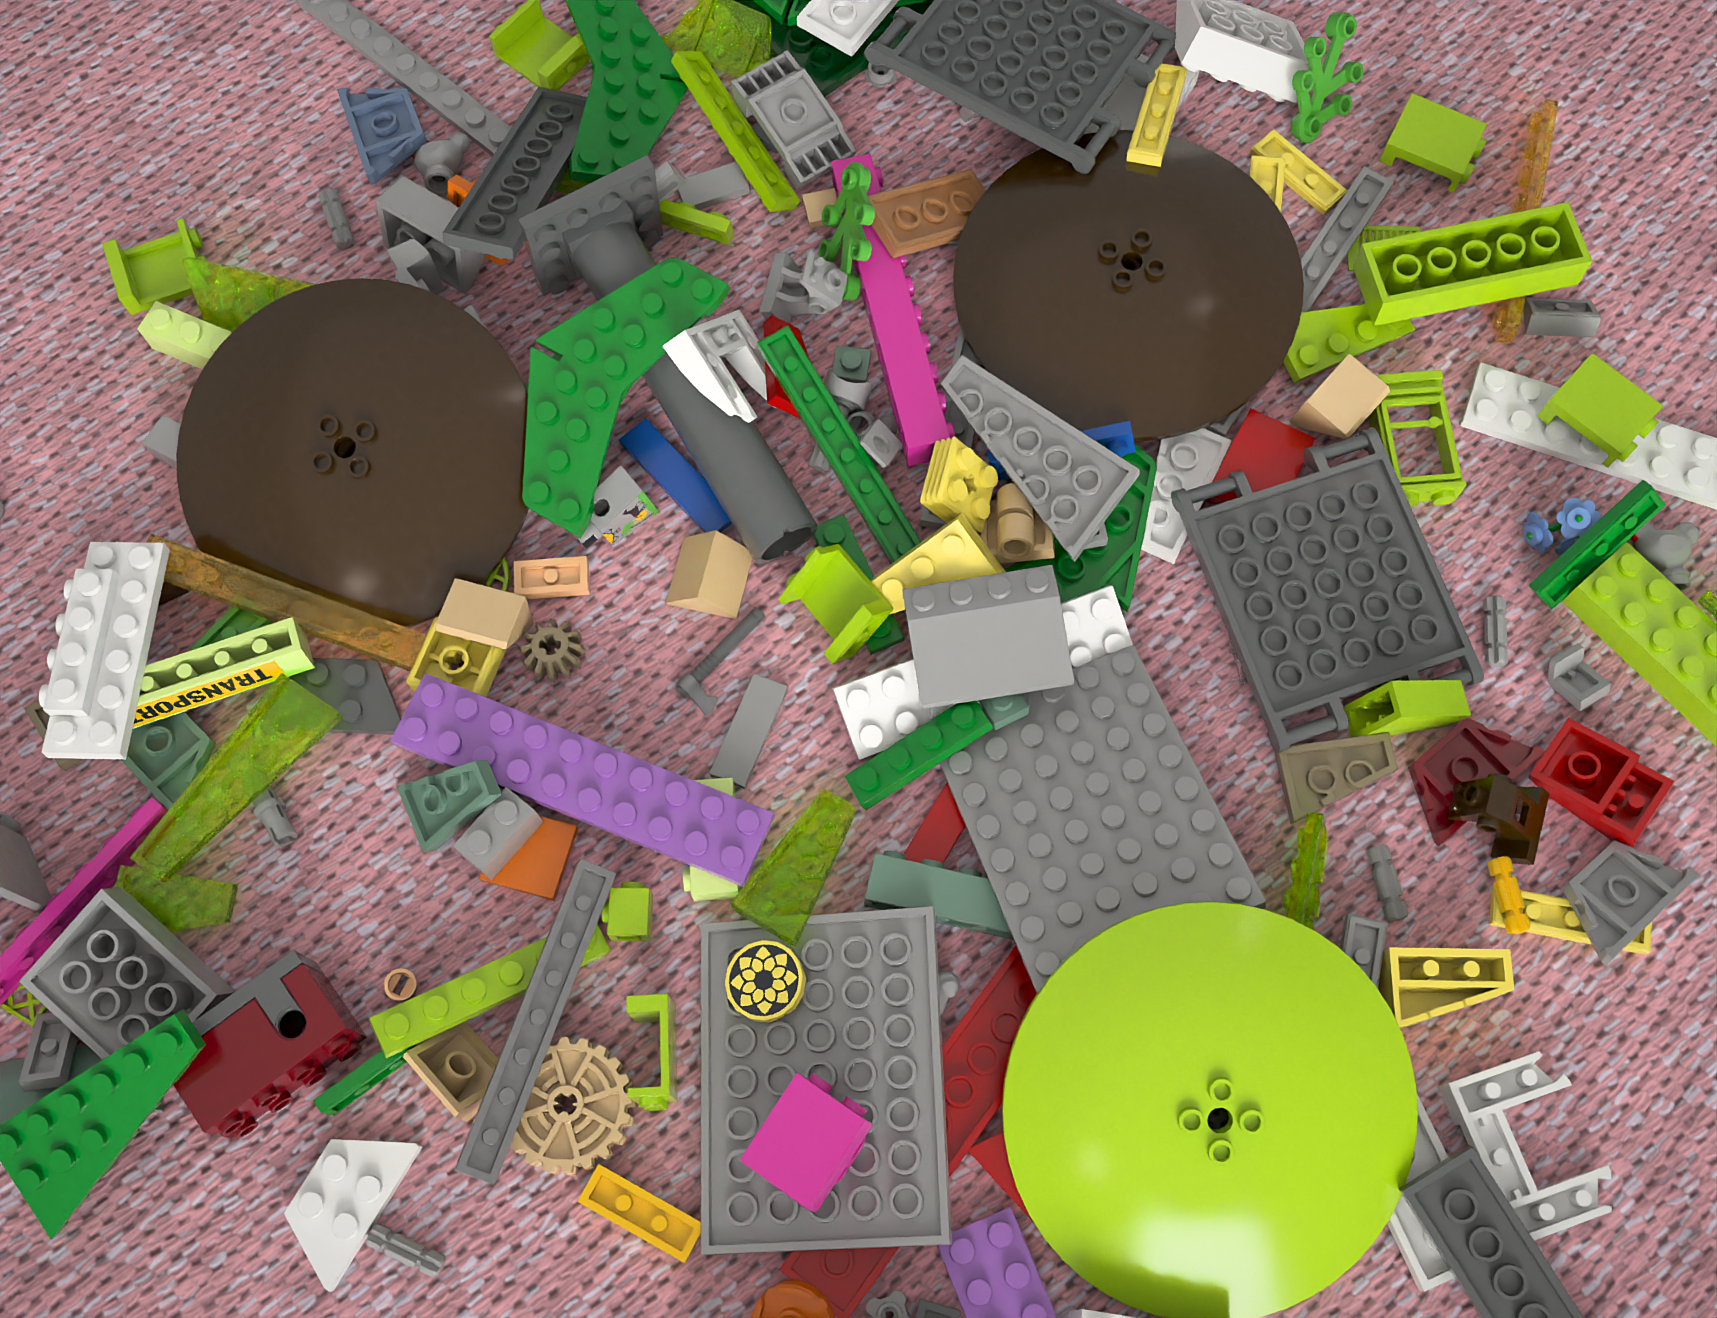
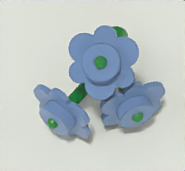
[1523,498,1602,555]

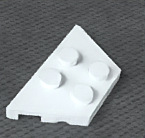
[284,1139,422,1292]

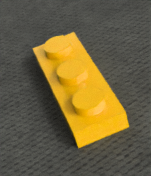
[577,1164,701,1263]

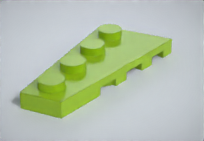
[1283,304,1415,384]

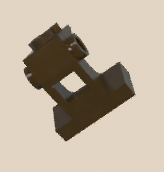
[1448,773,1550,865]

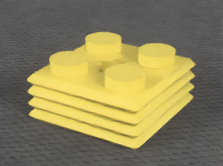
[920,436,998,533]
[406,617,507,697]

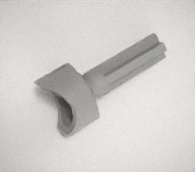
[808,369,873,473]

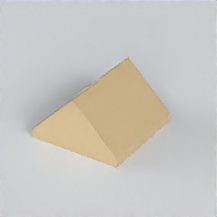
[1290,354,1390,439]
[666,530,753,619]
[435,578,533,649]
[403,1022,498,1122]

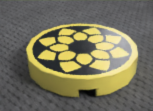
[725,940,806,1023]

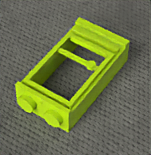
[1368,370,1467,507]

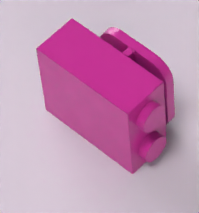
[740,1073,873,1212]

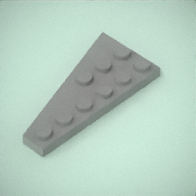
[941,355,1140,562]

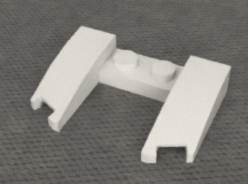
[663,310,776,423]
[1438,1051,1612,1241]

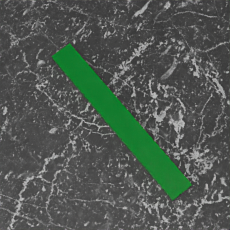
[757,325,922,564]

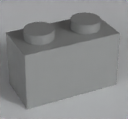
[453,787,543,881]

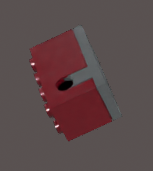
[173,949,367,1139]

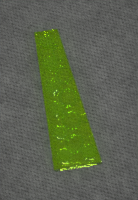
[130,673,343,882]

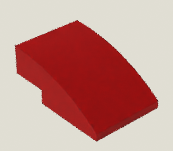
[1206,408,1316,505]
[1528,718,1675,848]

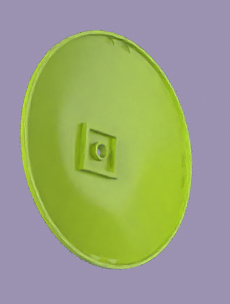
[1002,901,1418,1318]

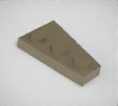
[1274,733,1398,824]

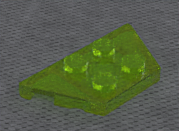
[661,0,772,78]
[182,257,315,332]

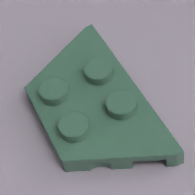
[120,712,216,819]

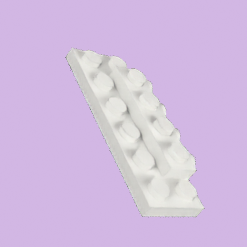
[39,542,170,759]

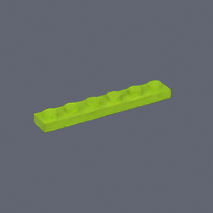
[671,51,800,212]
[556,168,735,246]
[369,924,610,1058]

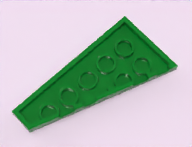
[0,1009,206,1239]

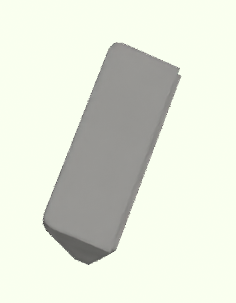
[1522,297,1601,337]

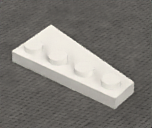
[1141,428,1232,564]

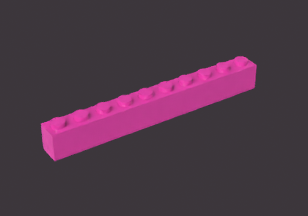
[831,154,955,466]

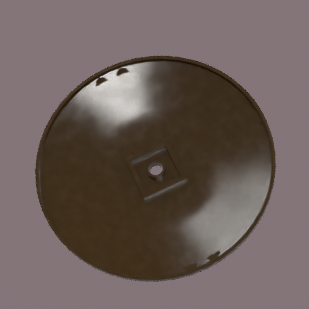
[953,130,1304,441]
[176,278,529,636]

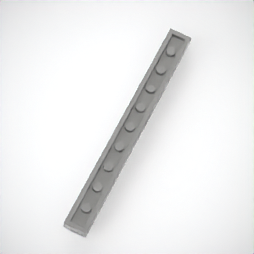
[296,0,512,157]
[1204,166,1394,437]

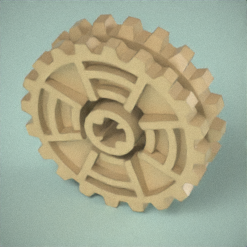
[510,1037,636,1175]

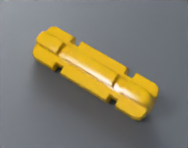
[1487,856,1531,934]

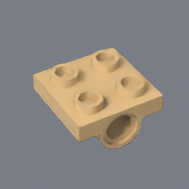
[979,483,1055,564]

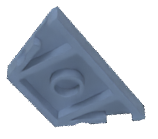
[337,88,427,185]

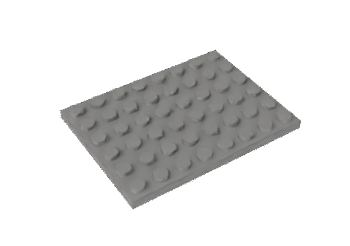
[939,645,1266,994]
[701,906,952,1255]

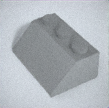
[376,176,486,295]

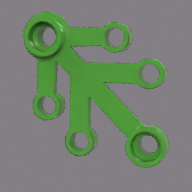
[1291,12,1363,143]
[818,162,875,301]

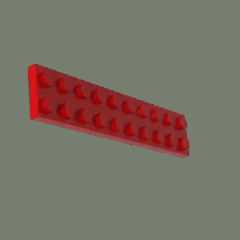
[779,946,1036,1318]

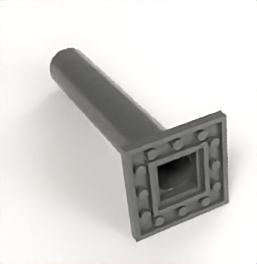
[518,155,818,564]

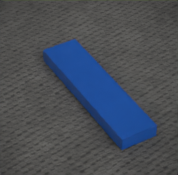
[619,418,732,533]

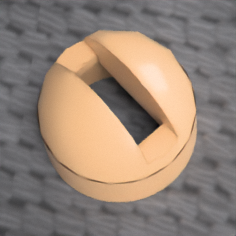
[384,968,417,1001]

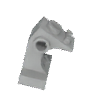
[759,250,848,323]

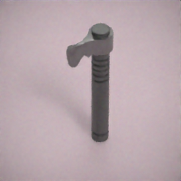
[675,607,765,715]

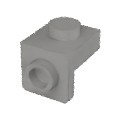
[1548,643,1611,711]

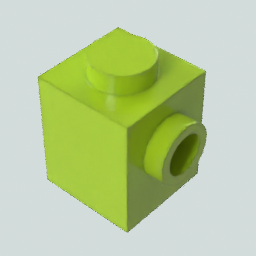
[602,882,653,941]

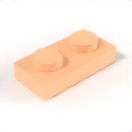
[514,556,590,600]

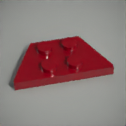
[1408,718,1545,846]

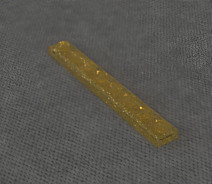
[1492,99,1559,345]
[146,534,427,672]

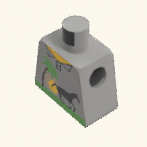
[576,466,659,549]

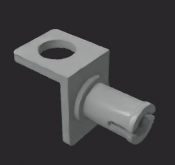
[856,414,903,468]

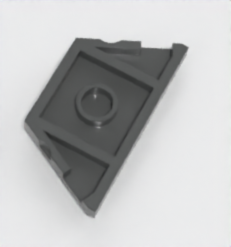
[259,658,401,735]

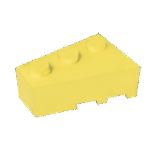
[871,513,1006,614]
[1378,947,1514,1029]

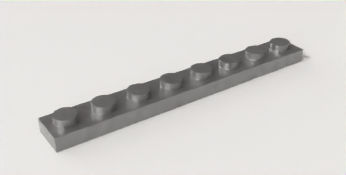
[454,859,617,1185]

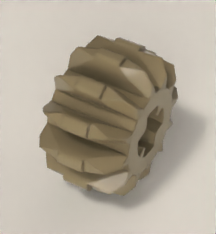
[520,618,585,683]

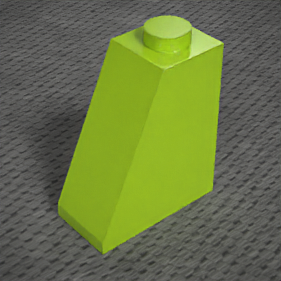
[1343,680,1471,738]

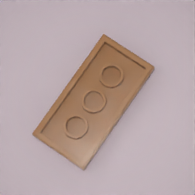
[868,169,986,258]

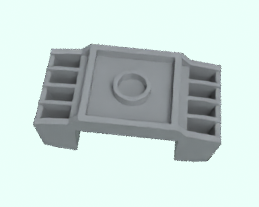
[731,50,857,190]
[387,239,482,324]

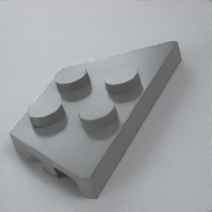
[1563,840,1699,965]

